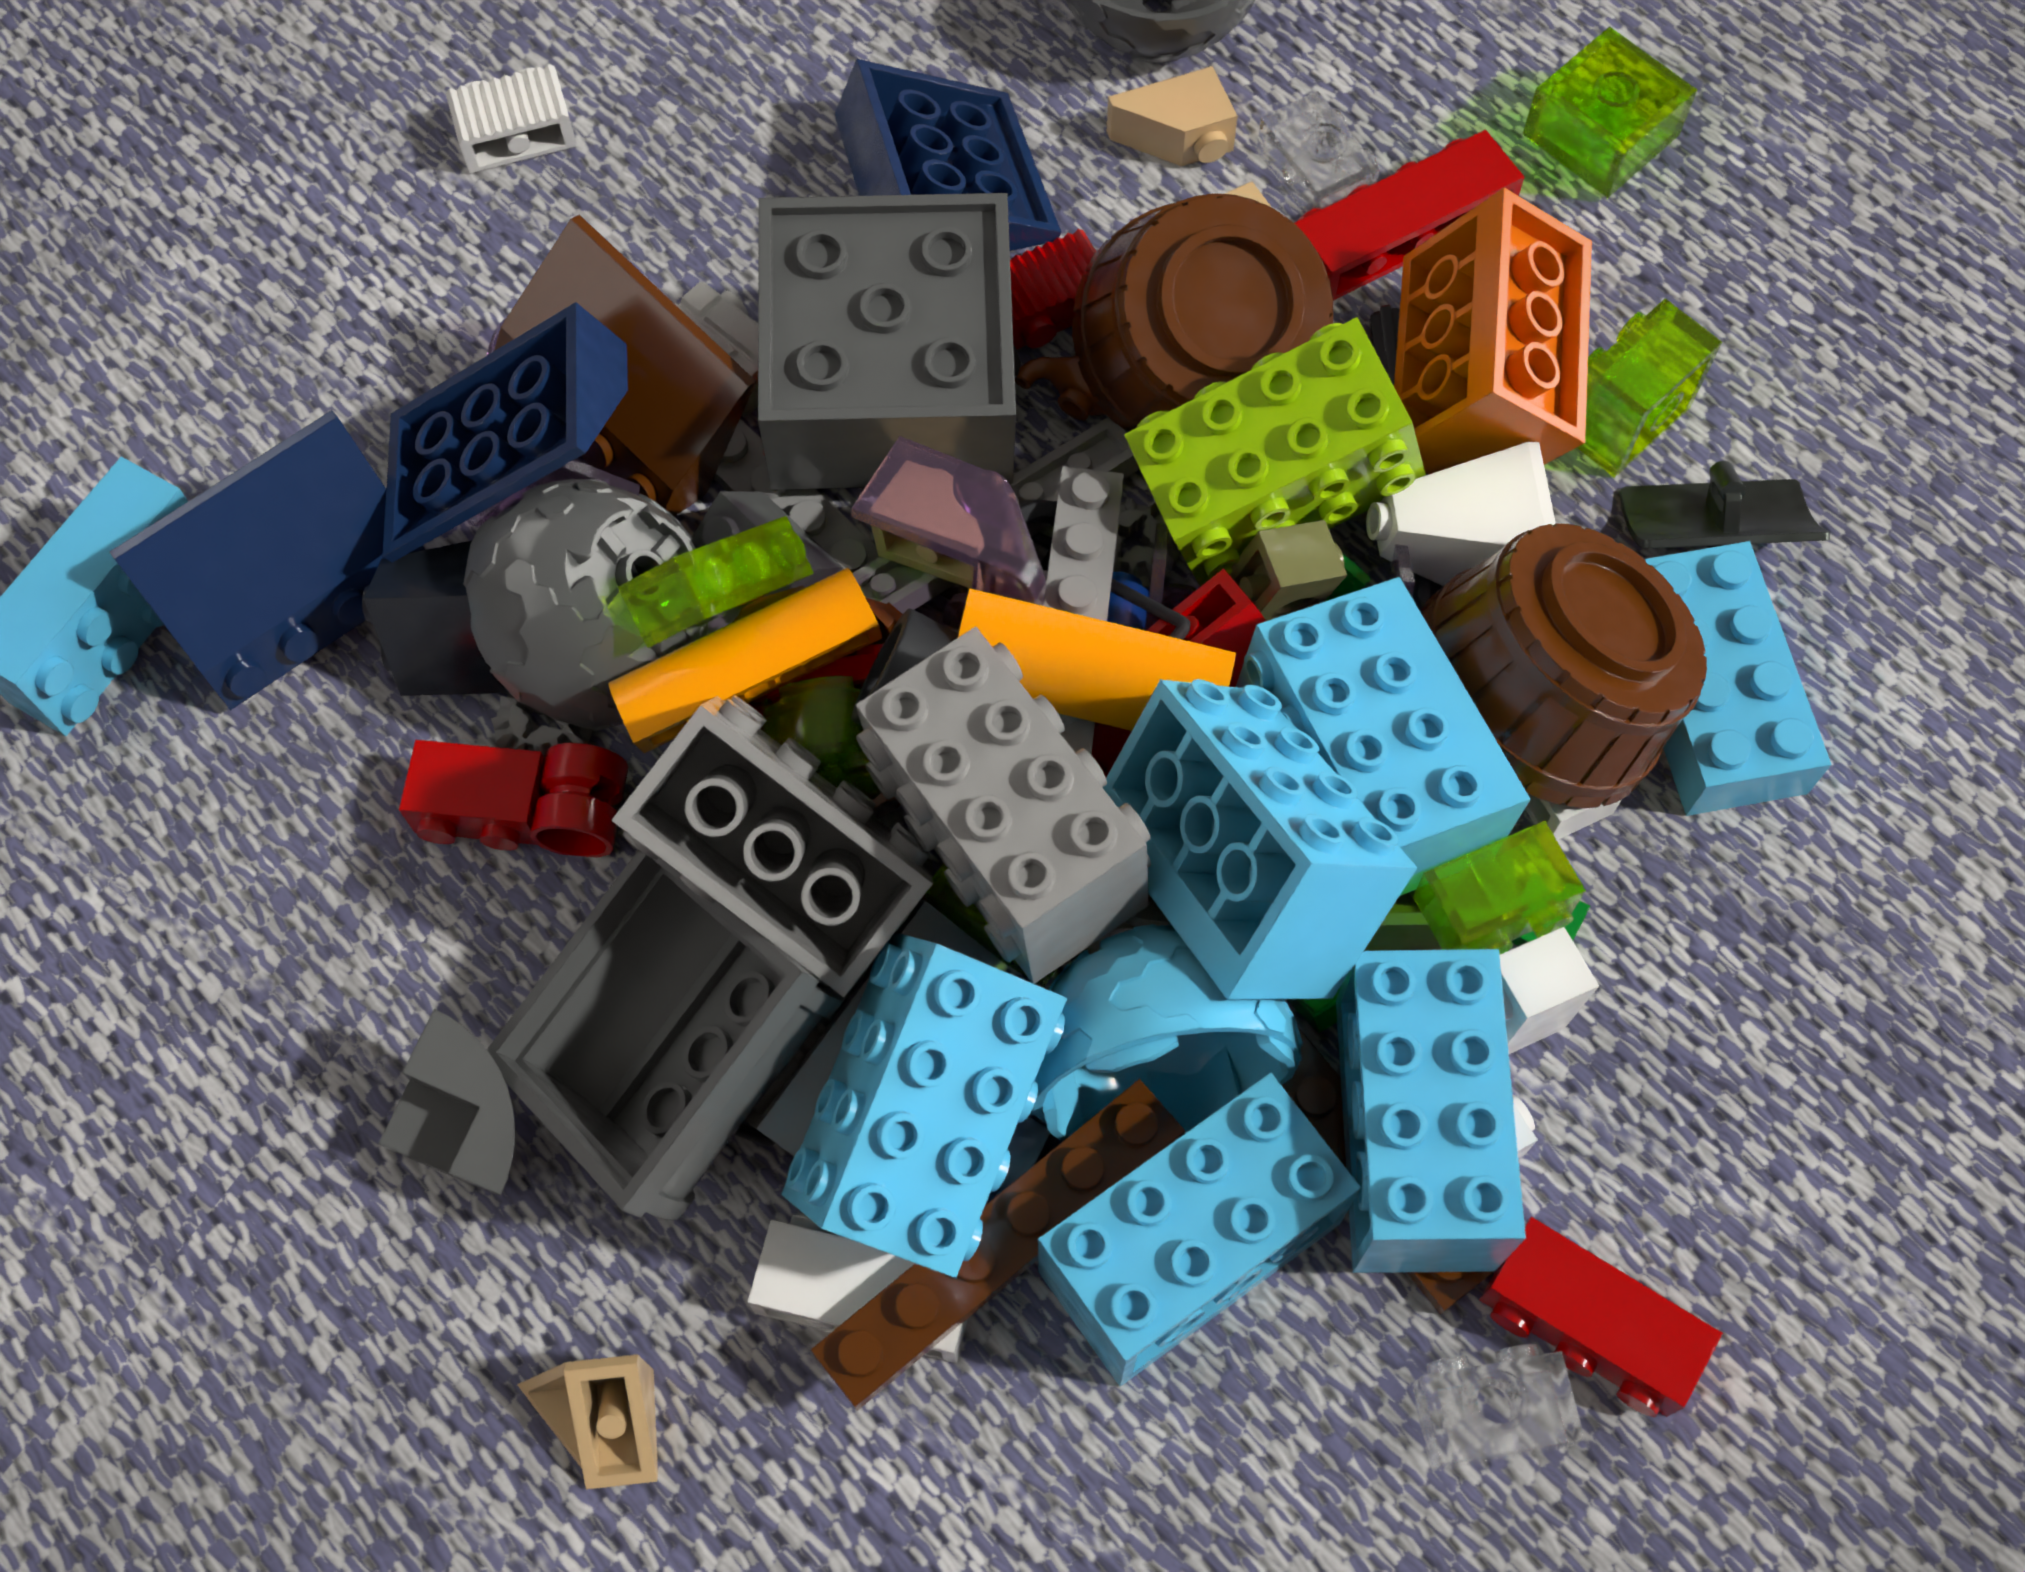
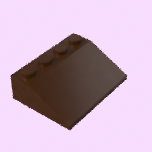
[494,214,756,516]

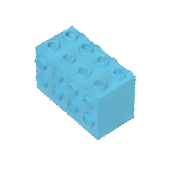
[1236,577,1531,896]
[781,932,1067,1278]

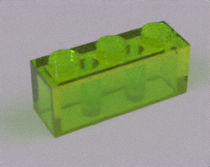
[618,516,814,648]

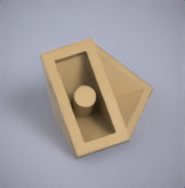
[517,1354,658,1489]

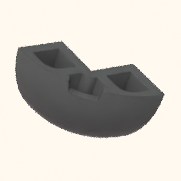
[378,1009,515,1196]

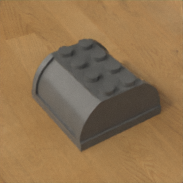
[487,850,844,1220]

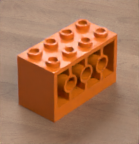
[1394,188,1592,474]

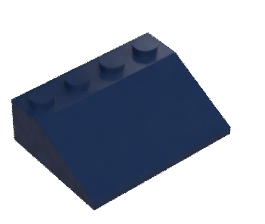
[834,59,1062,251]
[383,302,628,563]
[110,410,426,711]

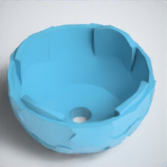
[1030,924,1303,1141]

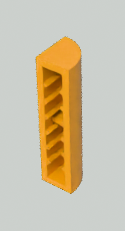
[608,567,882,753]
[957,588,1236,731]

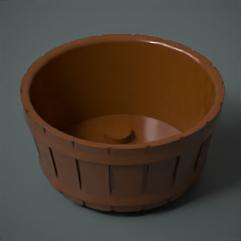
[1072,193,1333,431]
[1421,523,1707,808]

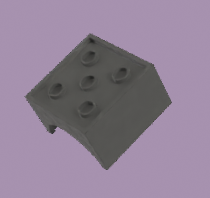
[758,193,1016,490]

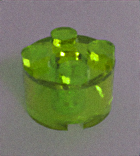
[761,676,881,793]

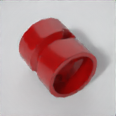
[529,743,629,858]

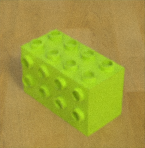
[1124,317,1426,587]

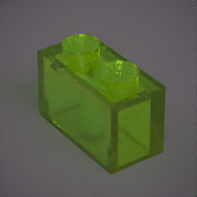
[1413,821,1586,954]

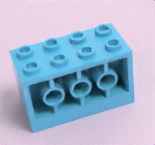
[1102,679,1418,999]
[1336,949,1526,1273]
[1038,1073,1361,1387]

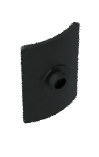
[1620,460,1830,548]

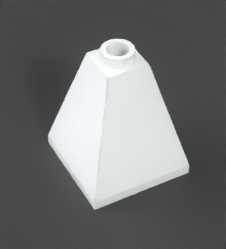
[1366,442,1556,586]

